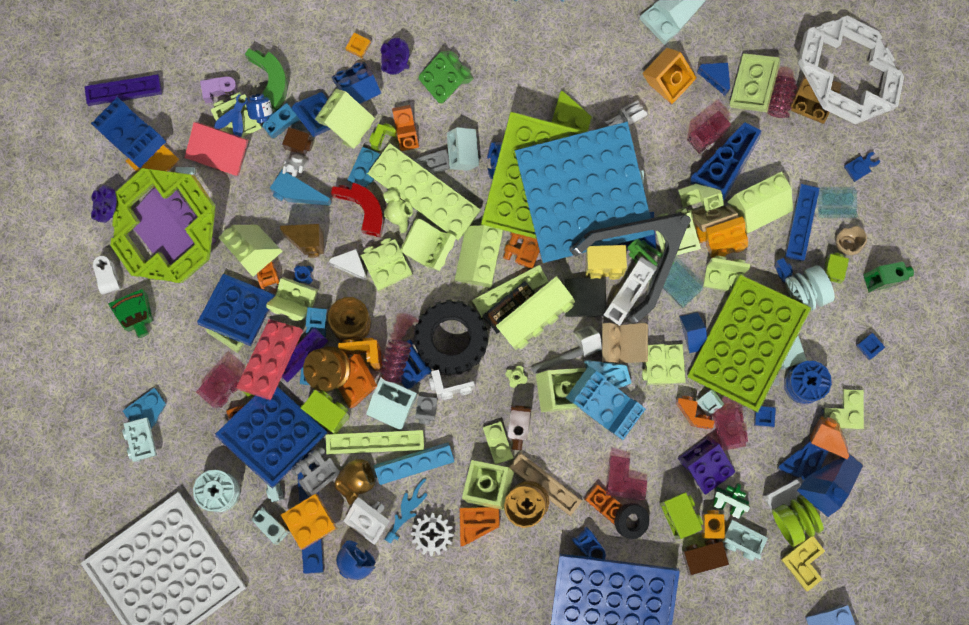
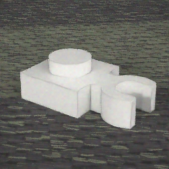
[282,154,308,177]

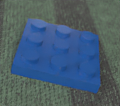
[197,274,275,347]

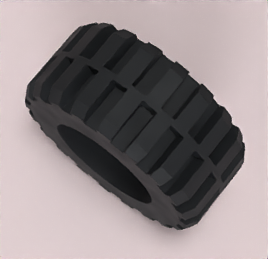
[414,299,488,376]

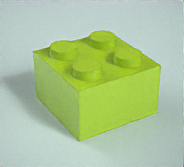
[301,390,350,434]
[660,493,703,539]

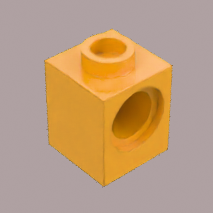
[702,510,725,539]

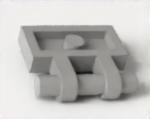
[291,447,340,497]

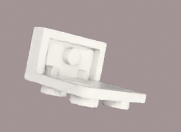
[428,370,475,400]

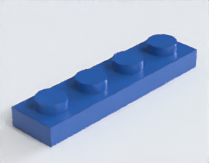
[785,184,820,262]

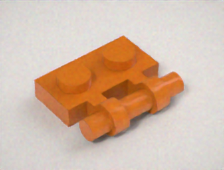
[503,232,540,269]

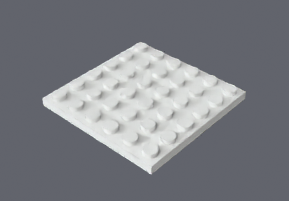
[81,492,247,625]

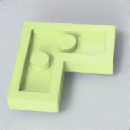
[823,389,864,429]

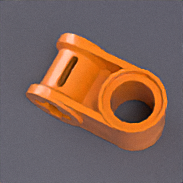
[257,260,280,290]

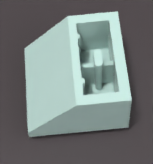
[366,377,418,431]

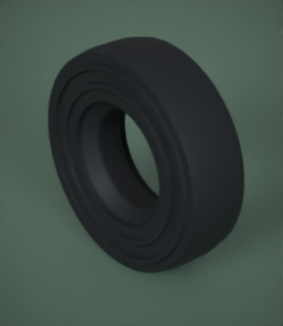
[614,503,649,539]

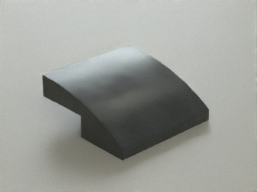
[565,278,606,317]

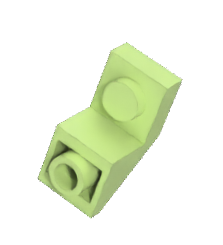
[678,184,724,212]

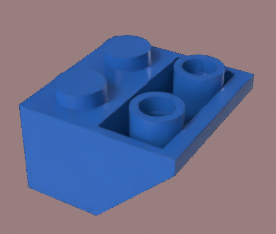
[331,61,381,104]

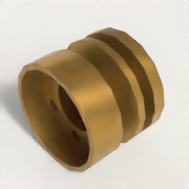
[328,297,371,342]
[504,481,550,528]

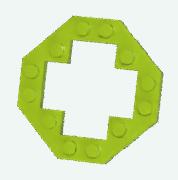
[110,168,216,283]

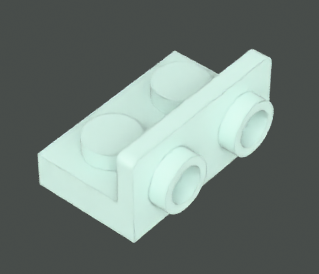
[122,417,157,462]

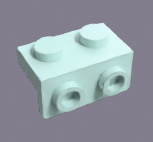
[721,520,768,561]

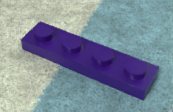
[84,74,162,106]

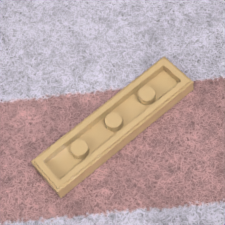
[509,452,582,516]

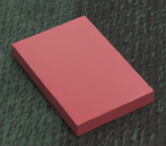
[184,122,248,176]

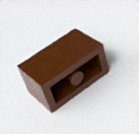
[682,539,729,575]

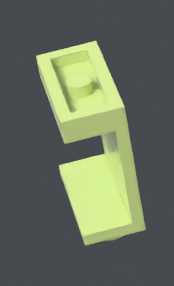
[315,89,375,149]

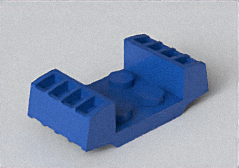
[91,97,166,168]

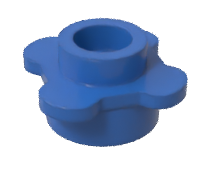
[294,265,313,284]

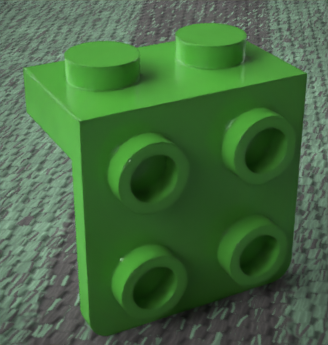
[418,51,474,103]

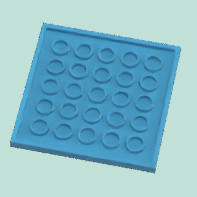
[515,122,654,263]

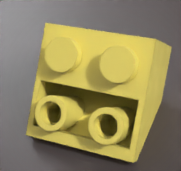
[585,245,627,280]

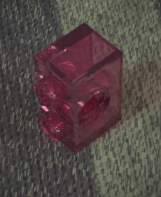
[687,111,732,154]
[196,363,241,409]
[712,408,748,451]

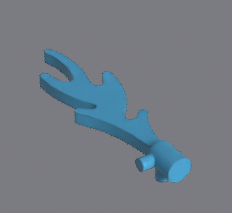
[384,479,427,543]

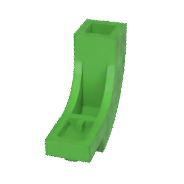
[245,48,288,111]

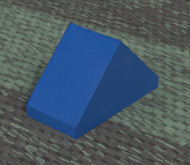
[697,63,730,96]
[679,312,707,354]

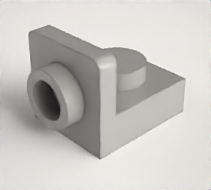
[415,396,437,425]

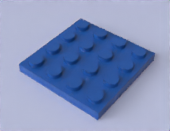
[215,387,327,489]

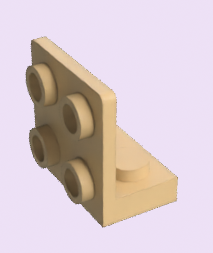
[602,323,648,364]

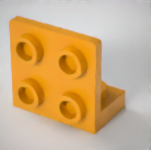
[338,338,382,371]

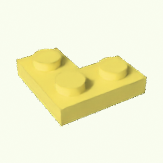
[781,536,825,592]

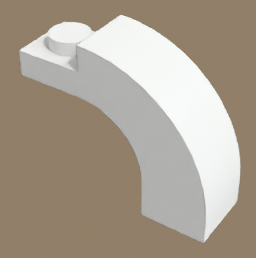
[604,257,657,326]

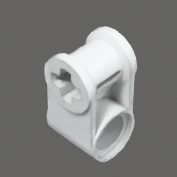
[93,256,121,295]

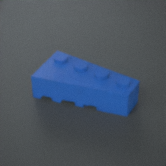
[690,122,762,201]

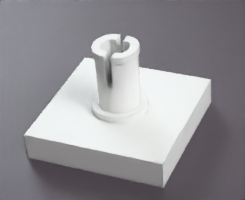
[343,497,390,545]

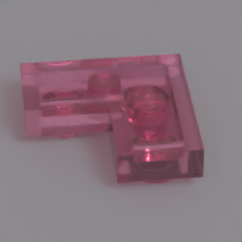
[606,455,647,501]

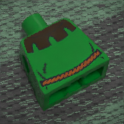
[863,262,914,293]
[108,289,153,338]

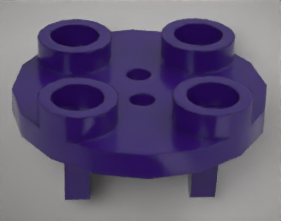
[380,38,409,75]
[91,185,116,223]

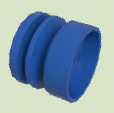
[784,361,832,404]

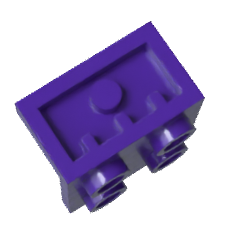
[678,435,735,495]

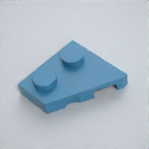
[347,147,381,188]

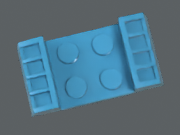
[566,366,646,440]

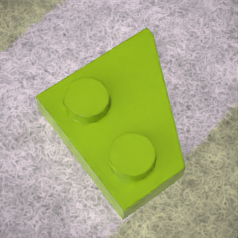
[551,91,592,132]

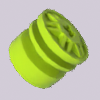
[772,495,824,547]

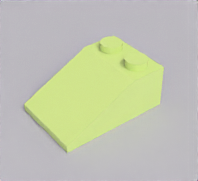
[536,368,586,413]

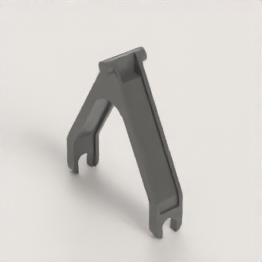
[569,212,691,324]

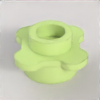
[505,366,528,388]

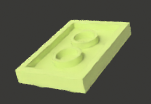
[729,53,781,112]

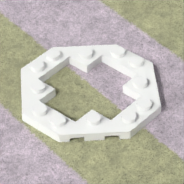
[798,15,904,124]

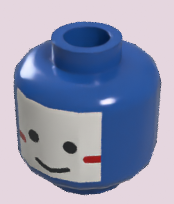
[246,94,273,123]

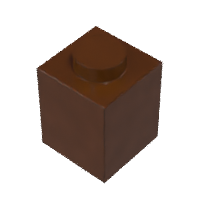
[282,127,313,156]

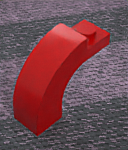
[331,183,384,238]

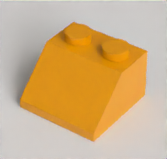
[642,48,697,104]

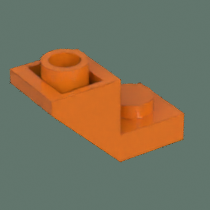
[392,105,419,151]
[676,396,714,430]

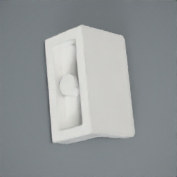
[763,477,803,512]

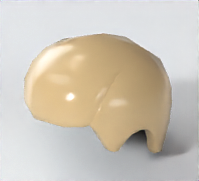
[836,225,867,255]

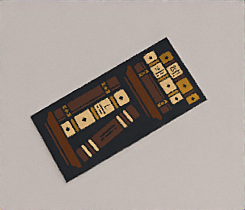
[482,281,535,334]

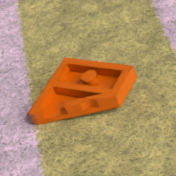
[460,507,499,547]

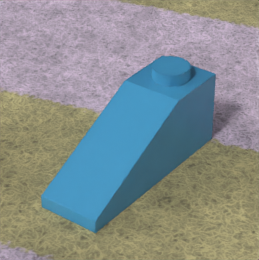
[270,170,332,206]

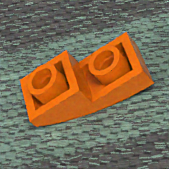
[584,484,622,525]

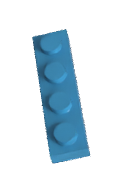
[374,442,454,485]

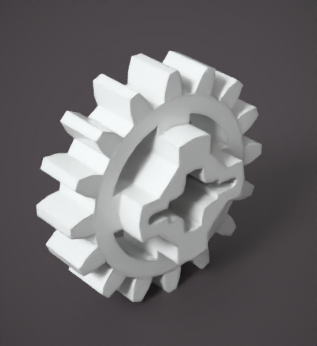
[411,513,454,556]

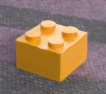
[281,494,338,550]

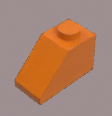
[811,416,849,459]

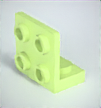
[703,256,750,292]

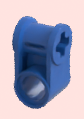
[571,526,606,559]

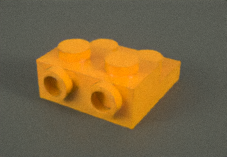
[706,216,748,258]

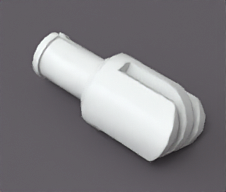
[604,99,648,127]

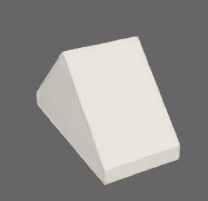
[329,249,367,281]
[573,325,602,357]

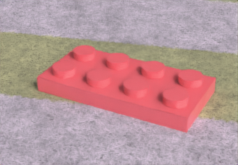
[236,319,303,400]

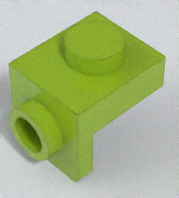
[369,123,397,151]

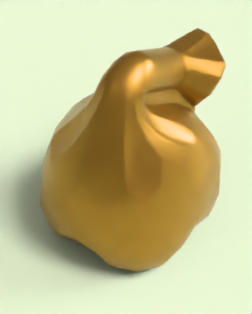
[334,459,376,505]

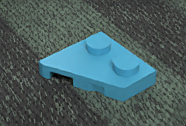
[584,360,631,389]

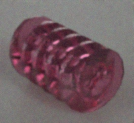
[767,76,797,118]
[379,339,412,383]

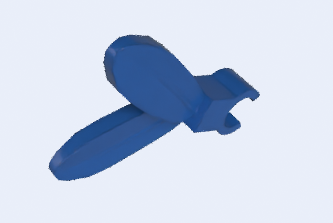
[214,94,248,137]

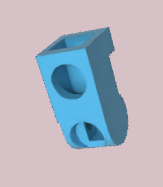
[262,103,300,138]

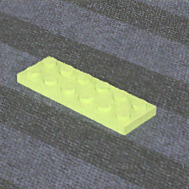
[367,143,481,241]

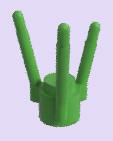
[627,239,674,281]

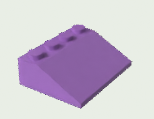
[133,188,217,265]

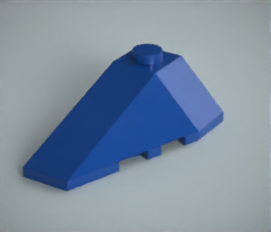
[797,454,863,517]

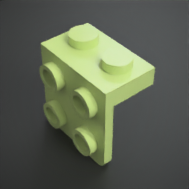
[401,219,456,271]
[266,277,318,321]

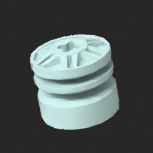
[785,265,835,311]
[193,470,240,512]

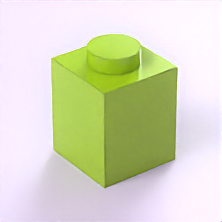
[823,253,849,284]

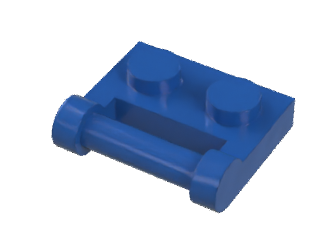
[386,339,432,390]

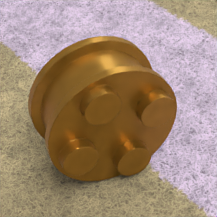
[303,346,351,392]

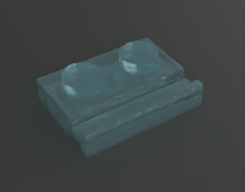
[818,190,858,218]
[663,261,703,309]

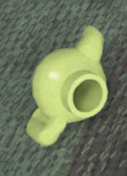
[383,190,413,233]

